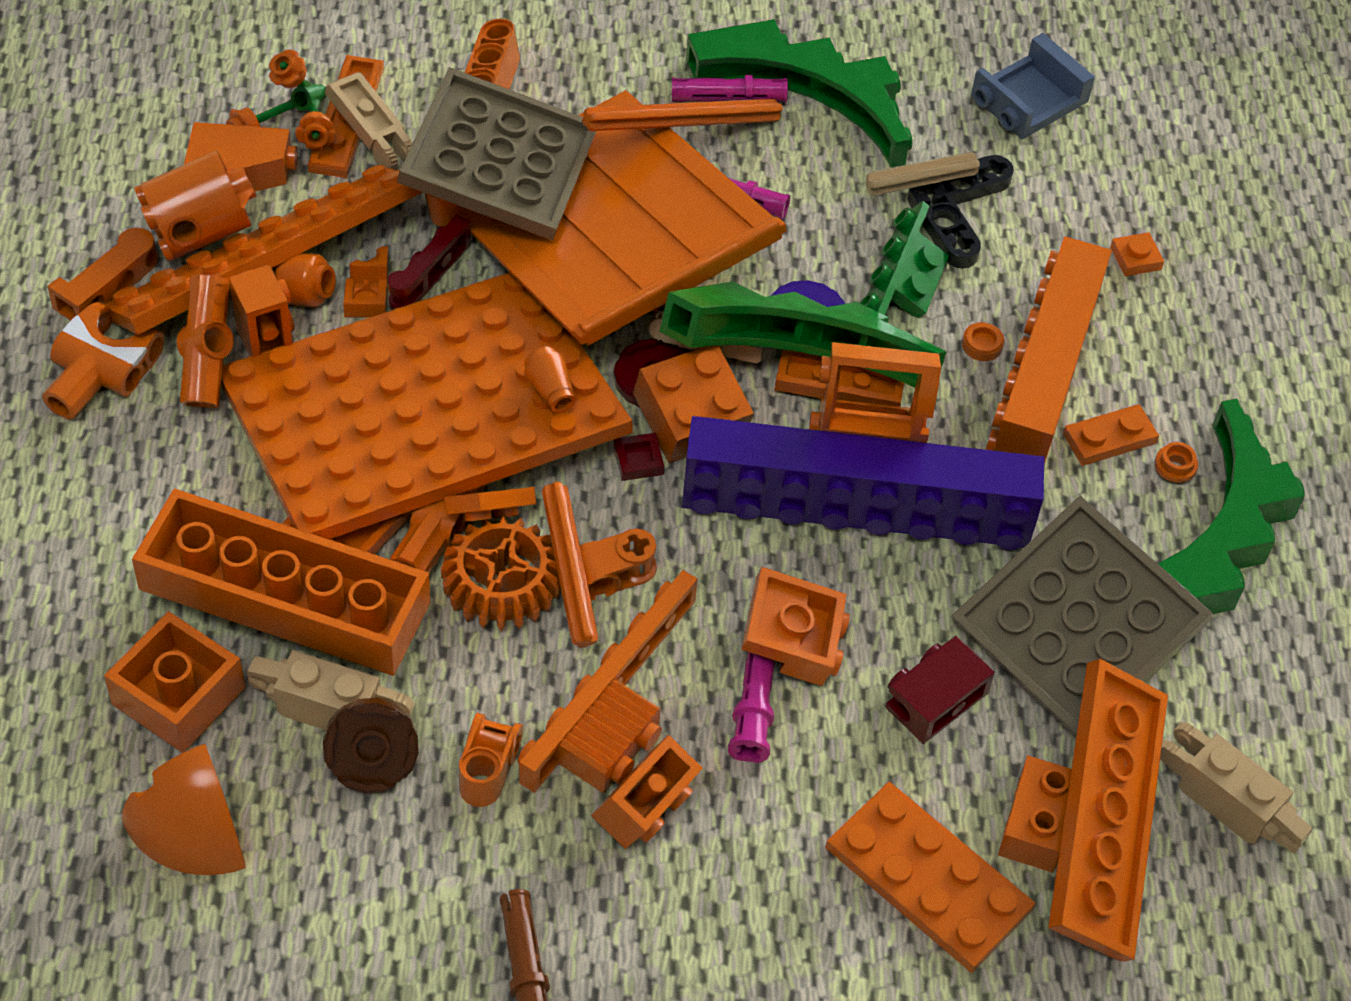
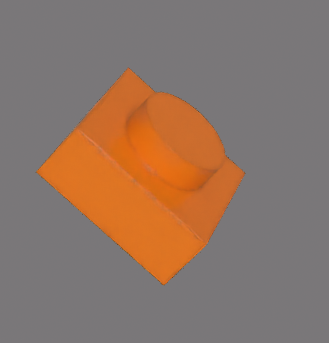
[1110,232,1164,276]

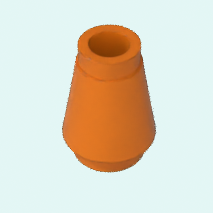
[524,347,576,413]

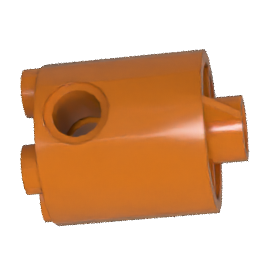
[134,151,257,262]

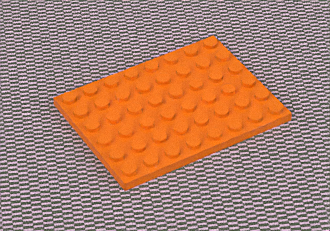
[221,272,633,539]

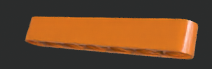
[424,18,520,227]

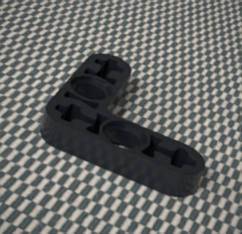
[907,155,1014,269]

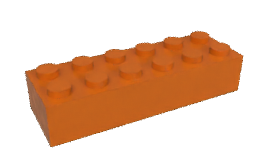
[986,236,1112,465]
[132,488,430,676]

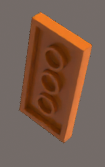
[825,781,1036,973]

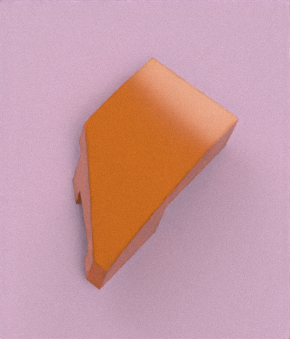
[343,246,389,317]

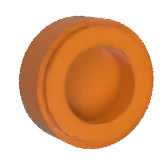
[962,322,1004,361]

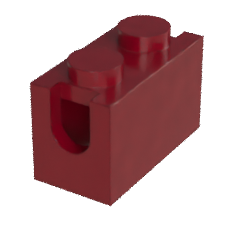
[885,636,995,744]

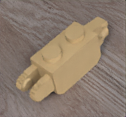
[247,650,415,730]
[1160,722,1313,853]

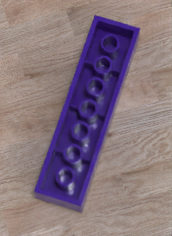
[682,416,1045,550]

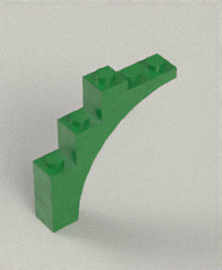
[686,19,913,167]
[659,281,947,388]
[1157,398,1305,614]

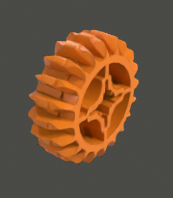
[441,515,560,631]

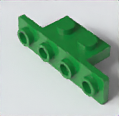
[860,201,949,318]

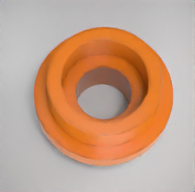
[1155,442,1198,483]

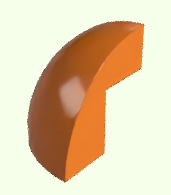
[122,744,246,875]

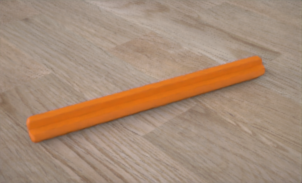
[582,99,783,132]

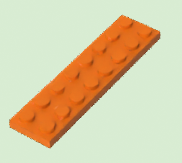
[104,165,423,335]

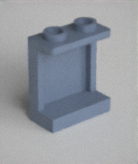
[971,33,1095,140]

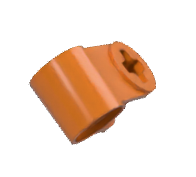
[580,528,657,601]
[459,713,524,807]

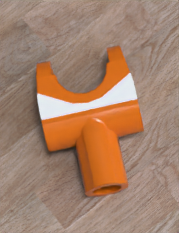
[42,302,164,420]

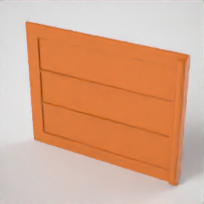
[464,90,787,346]

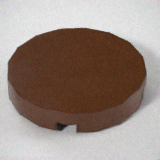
[323,698,419,793]

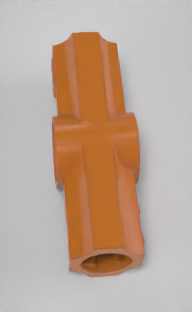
[176,274,234,408]
[390,485,486,573]

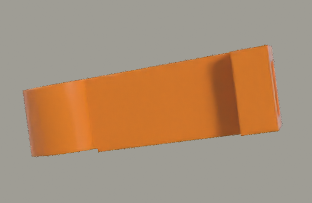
[47,227,158,320]

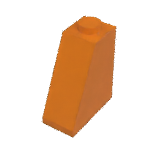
[184,122,298,192]

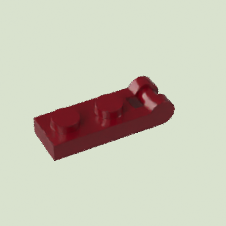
[388,214,470,310]

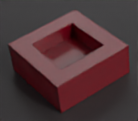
[613,433,664,481]

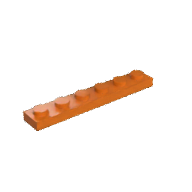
[517,570,698,793]

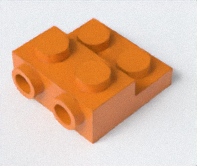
[741,567,850,686]

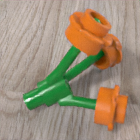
[226,49,335,150]

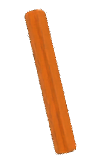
[542,481,598,648]

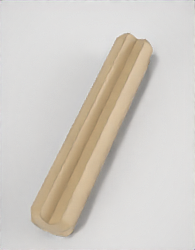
[866,152,980,196]

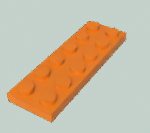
[1048,659,1168,962]

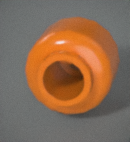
[272,253,336,308]

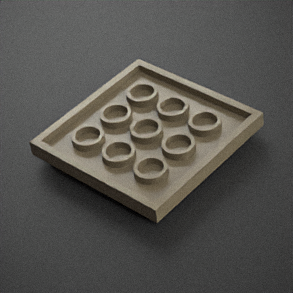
[397,67,597,240]
[951,495,1213,738]

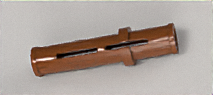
[499,889,550,1001]

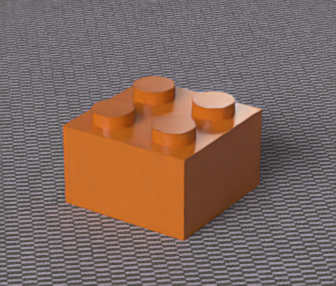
[633,345,754,463]
[104,611,246,753]

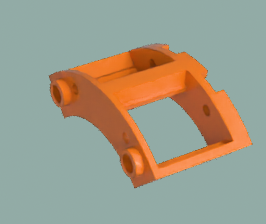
[809,342,941,443]

